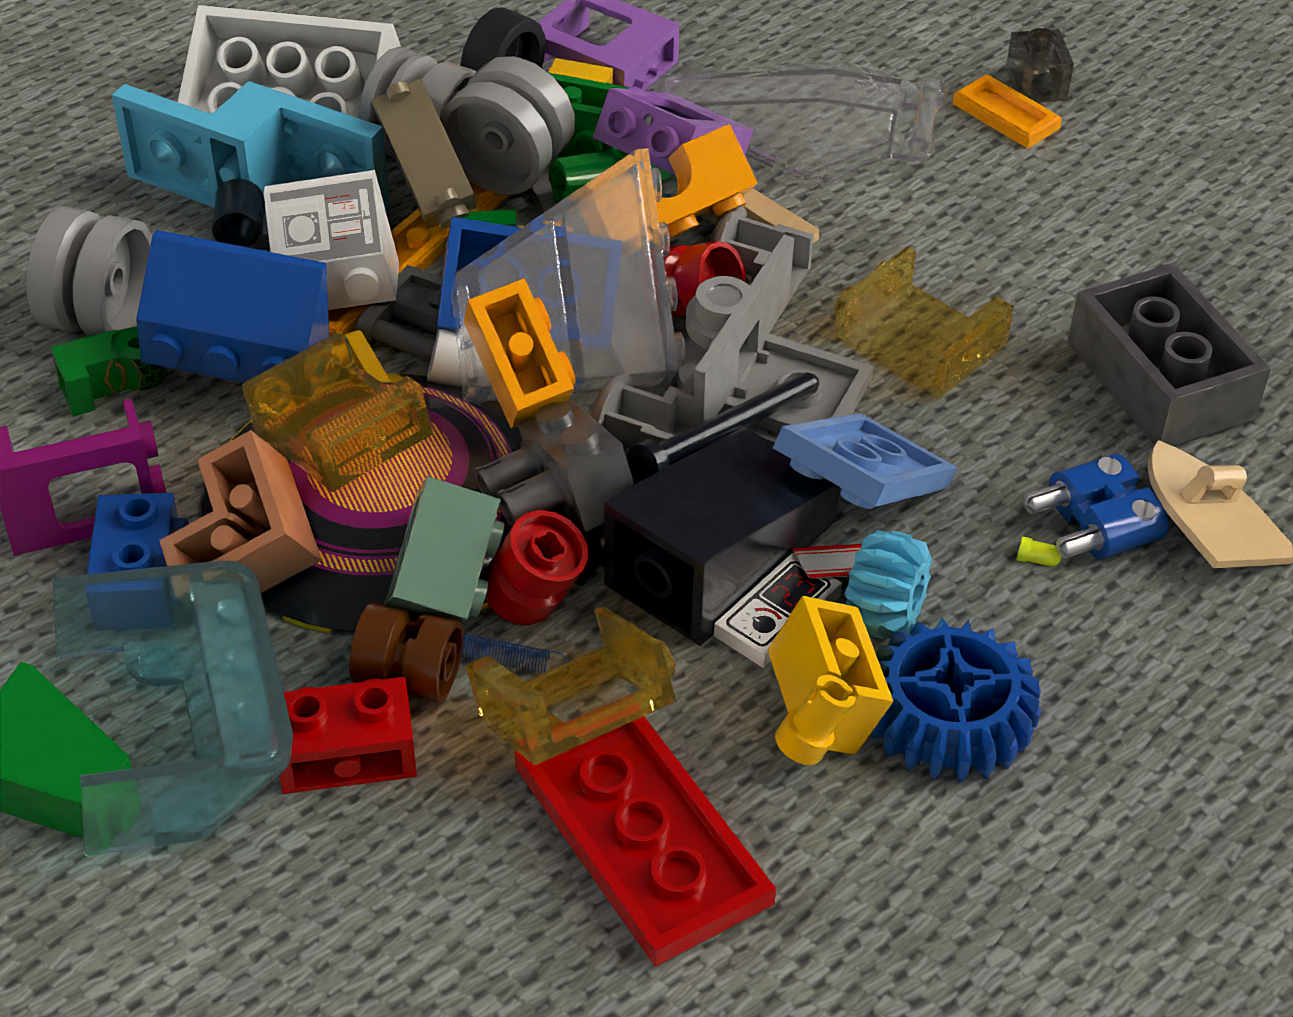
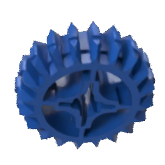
[871,617,1041,783]

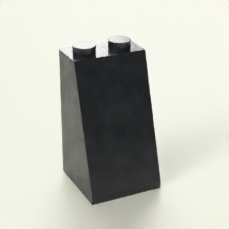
[604,427,840,647]

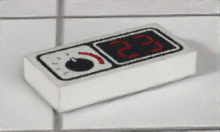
[714,553,842,668]

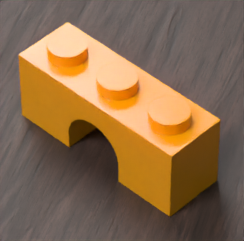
[573,124,758,261]

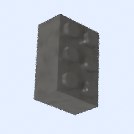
[1067,263,1271,446]

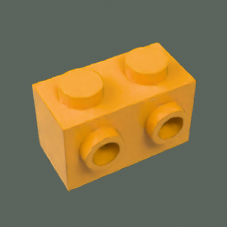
[463,278,576,429]

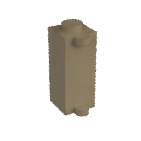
[371,78,476,229]

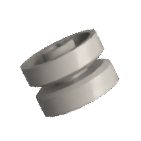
[440,56,575,195]
[26,206,152,336]

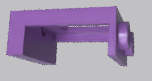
[538,0,679,91]
[593,88,754,176]

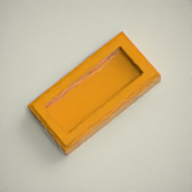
[952,74,1062,149]

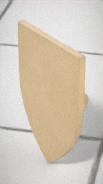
[1148,440,1293,568]

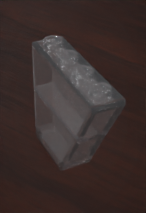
[451,148,685,402]

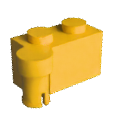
[767,596,894,765]

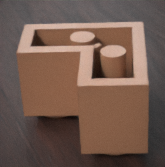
[159,430,322,618]

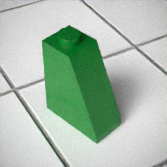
[0,662,140,846]

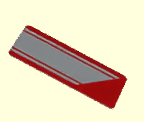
[792,544,862,579]

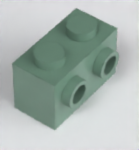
[385,476,504,624]

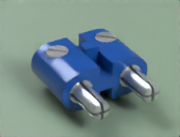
[1023,453,1169,559]

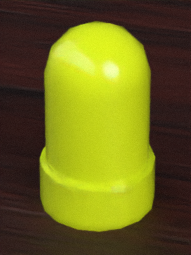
[1016,536,1062,566]

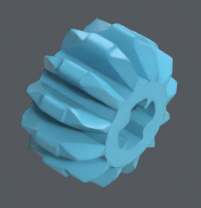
[844,530,932,639]

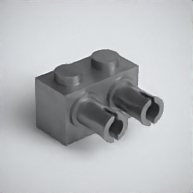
[474,399,634,532]

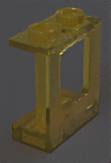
[465,606,676,765]

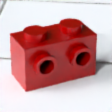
[271,677,417,794]

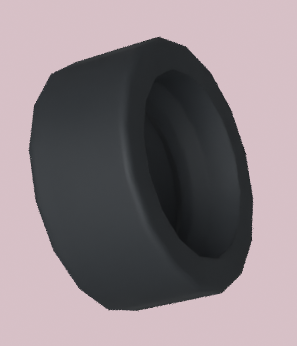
[460,7,546,71]

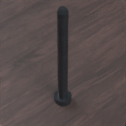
[627,372,820,482]

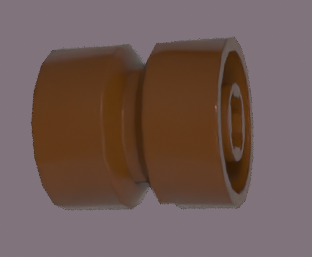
[349,602,464,704]

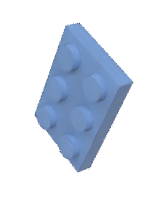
[773,413,958,509]

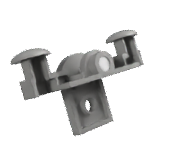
[590,206,874,466]

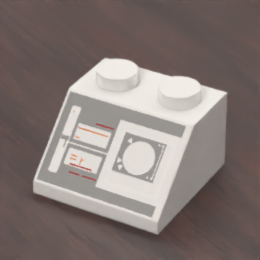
[264,170,399,310]

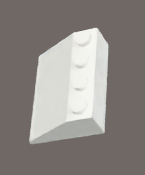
[178,5,401,118]

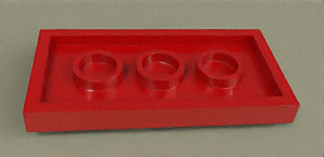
[514,698,776,967]

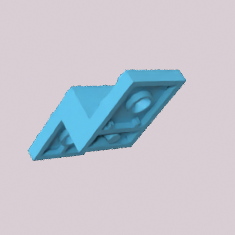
[112,81,390,212]

